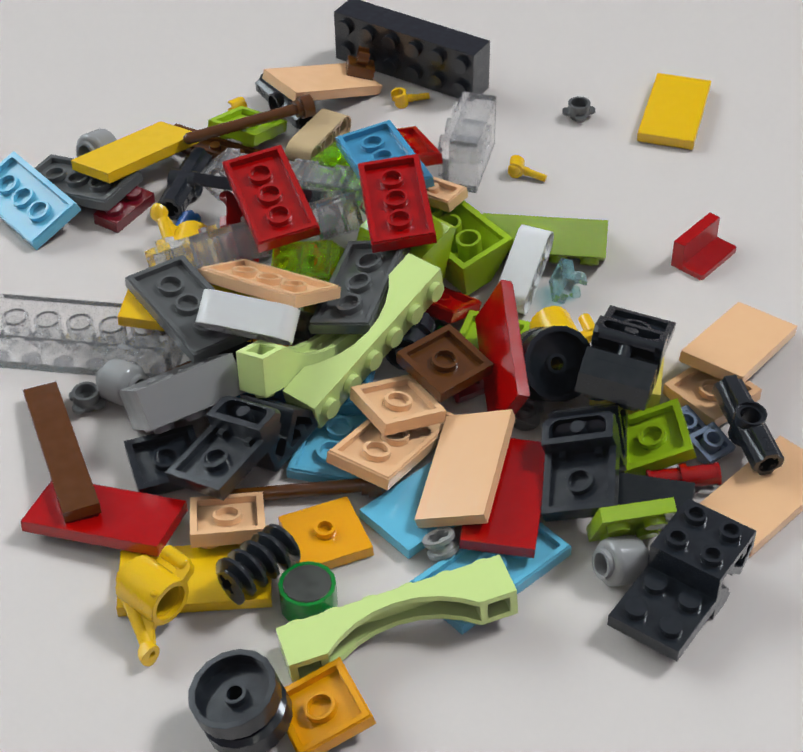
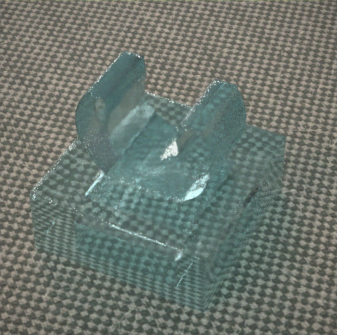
[549,258,588,304]

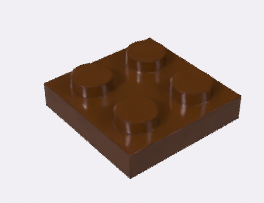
[396,323,494,403]

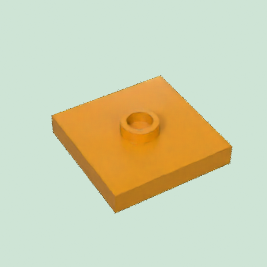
[278,496,374,569]
[284,657,377,752]

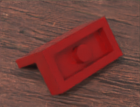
[671,212,737,280]

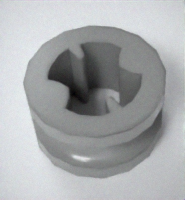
[422,527,459,561]

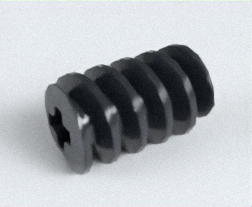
[216,524,301,605]

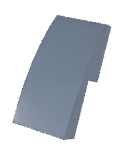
[681,404,736,464]

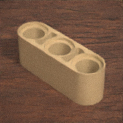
[285,108,351,168]

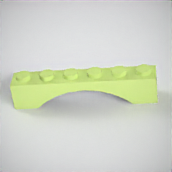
[282,253,445,429]
[236,334,365,398]
[276,555,518,683]

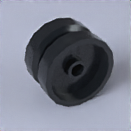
[521,326,591,401]
[188,649,293,752]

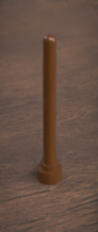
[183,94,316,144]
[230,478,383,501]

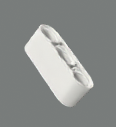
[498,224,554,315]
[195,289,300,346]

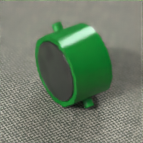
[278,561,338,622]

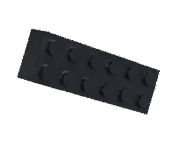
[334,0,490,103]

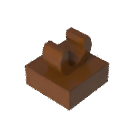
[346,46,375,80]

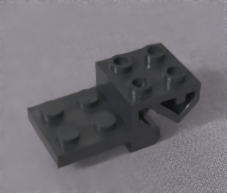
[575,305,676,411]
[165,394,318,501]
[541,402,628,522]
[607,498,757,662]

